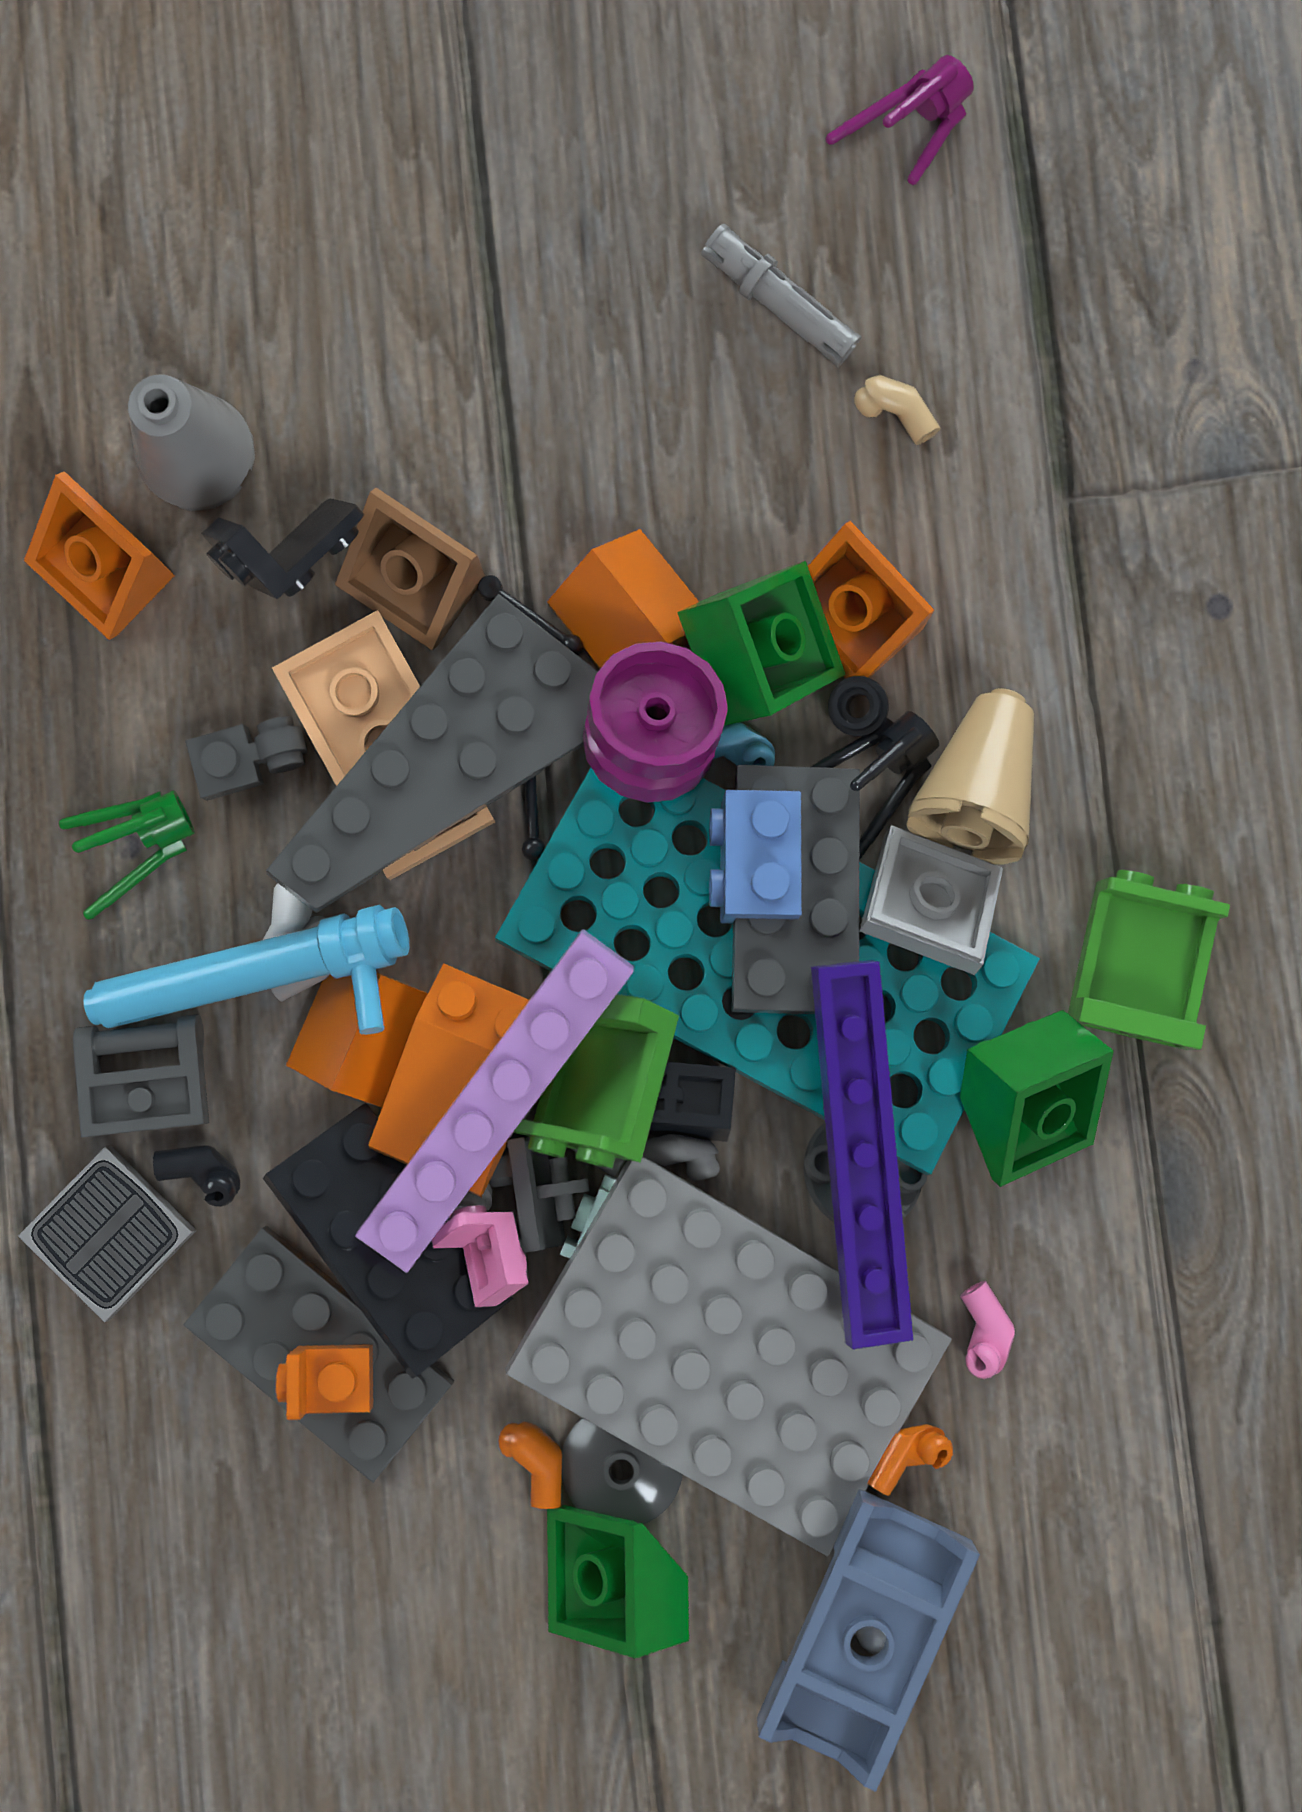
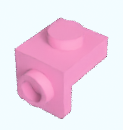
[432,1205,529,1307]

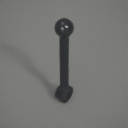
[478,575,583,656]
[522,776,545,861]

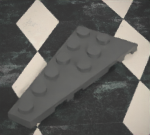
[266,594,598,913]

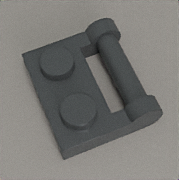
[73,1014,209,1138]

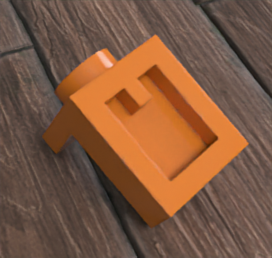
[276,1344,373,1420]

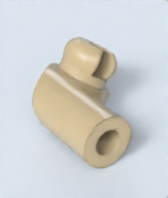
[854,375,941,445]

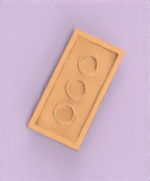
[272,610,496,880]

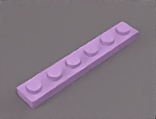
[355,929,634,1273]

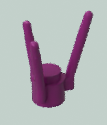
[825,55,974,185]

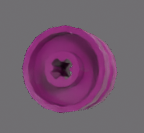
[583,642,728,802]

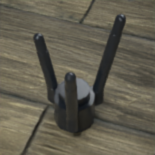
[810,711,940,860]

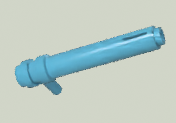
[83,905,409,1035]

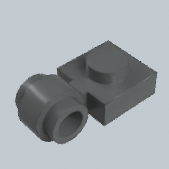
[185,716,308,801]

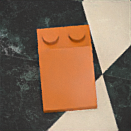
[368,963,529,1198]

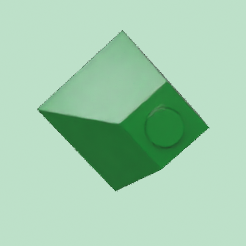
[547,1504,689,1659]

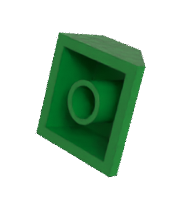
[677,561,846,726]
[960,1010,1114,1187]

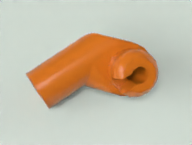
[498,1421,562,1509]
[867,1424,953,1496]

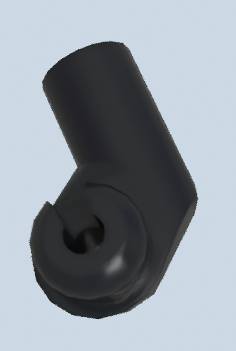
[153,1145,240,1207]

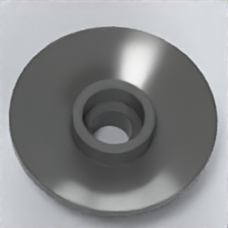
[562,1417,683,1524]

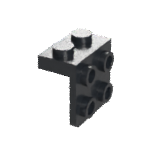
[201,498,364,599]

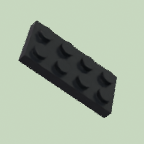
[263,1102,513,1379]

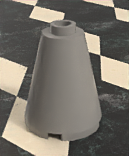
[128,375,255,511]

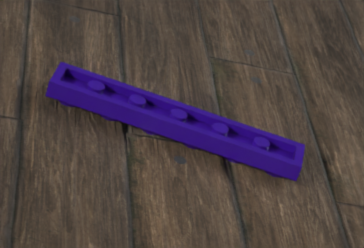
[811,960,914,1350]

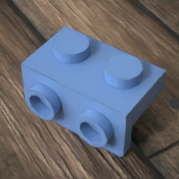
[709,790,801,923]

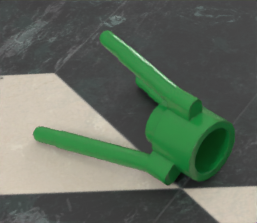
[59,790,195,920]

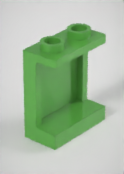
[1068,870,1230,1050]
[513,994,679,1169]

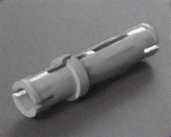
[701,223,862,368]

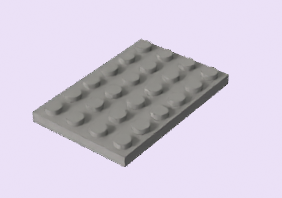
[505,1156,952,1557]

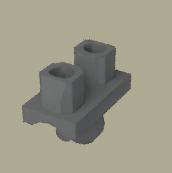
[489,1137,590,1253]

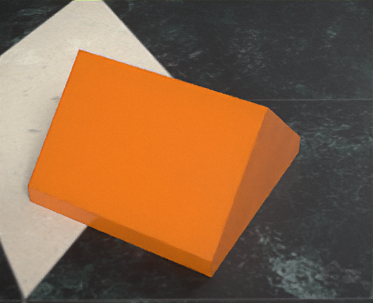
[24,471,175,640]
[808,521,935,679]
[547,529,699,669]
[286,971,428,1107]

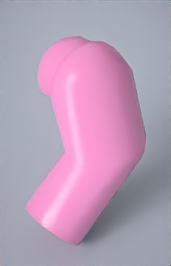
[960,1281,1015,1379]

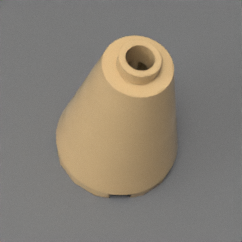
[906,688,1034,865]

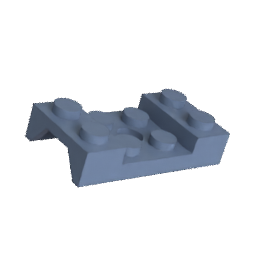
[757,1489,980,1792]

